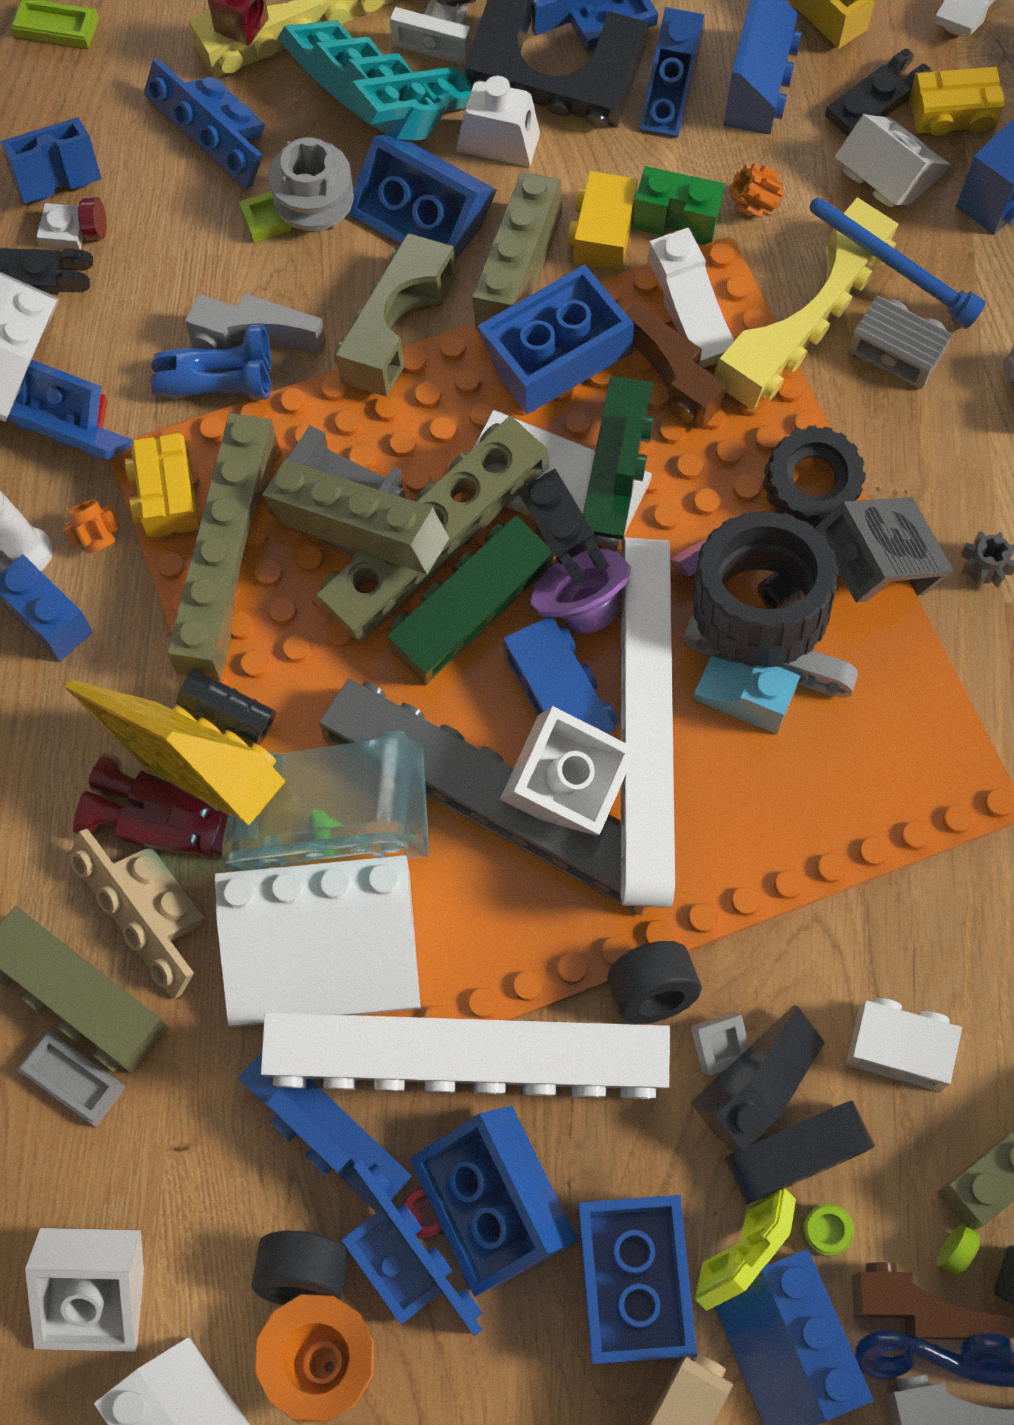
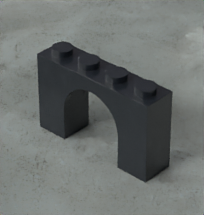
[464,0,648,128]

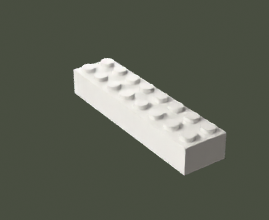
[261,1013,670,1099]

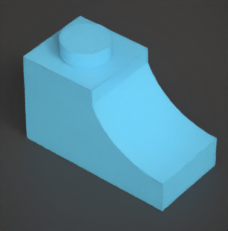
[693,655,801,734]

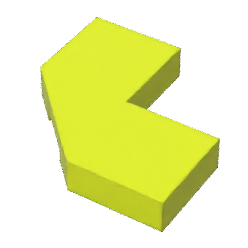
[695,1188,796,1311]

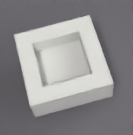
[37,203,84,250]

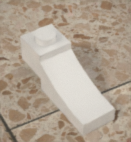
[647,228,734,368]

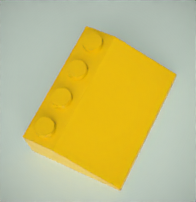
[64,679,285,825]

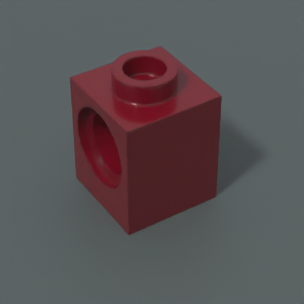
[208,0,269,47]

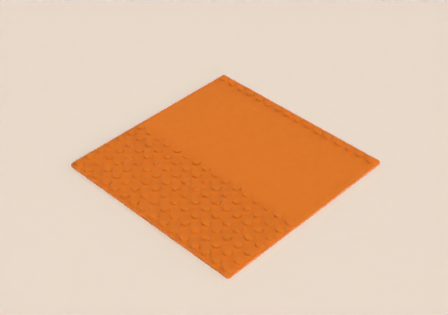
[110,237,1014,1081]

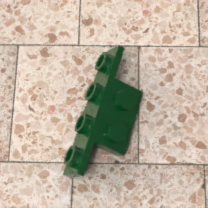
[583,376,655,540]

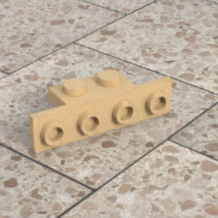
[69,828,204,999]

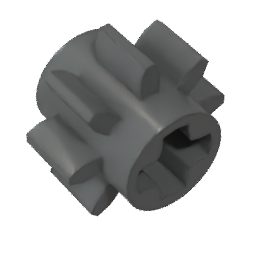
[961,531,1014,588]

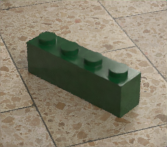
[387,515,554,685]

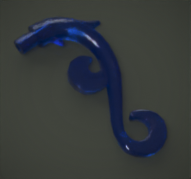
[855,1331,1014,1388]

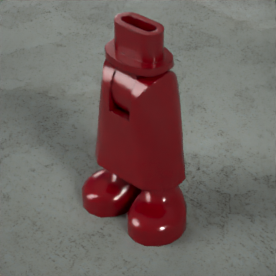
[73,753,244,859]

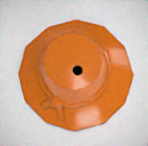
[255,1294,374,1423]

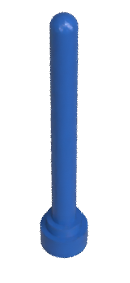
[809,198,986,329]

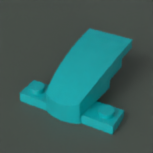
[277,20,473,141]

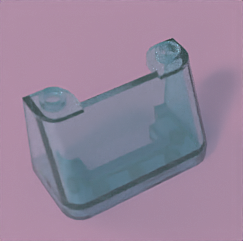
[222,731,430,871]

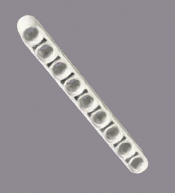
[621,538,675,908]

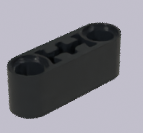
[724,1100,875,1205]

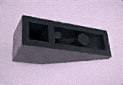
[690,1005,825,1152]

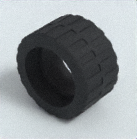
[693,511,839,667]

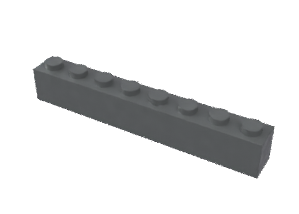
[319,678,646,916]

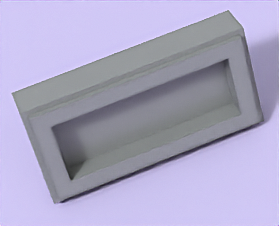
[17,1030,126,1127]

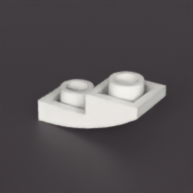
[934,0,995,36]

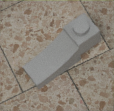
[185,293,326,355]
[885,1374,1014,1425]

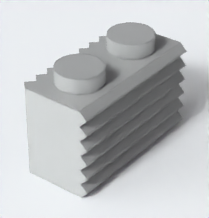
[848,295,953,389]

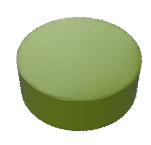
[802,1204,854,1257]
[936,1223,981,1277]

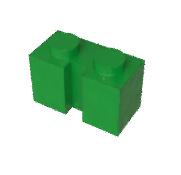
[632,166,725,245]

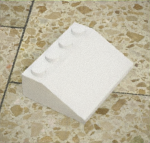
[215,855,421,1028]

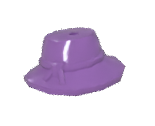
[531,549,631,634]

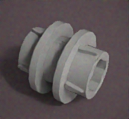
[268,137,354,232]

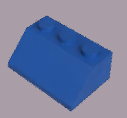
[724,0,802,134]
[348,135,497,260]
[477,264,634,415]
[410,1106,579,1297]
[715,1249,874,1425]

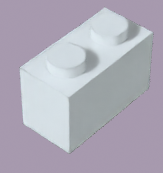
[846,998,962,1092]

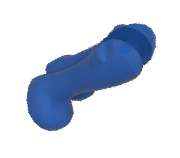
[150,324,272,400]

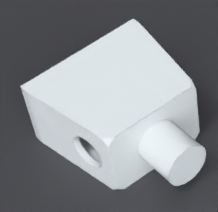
[456,76,540,168]

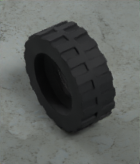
[763,425,866,526]

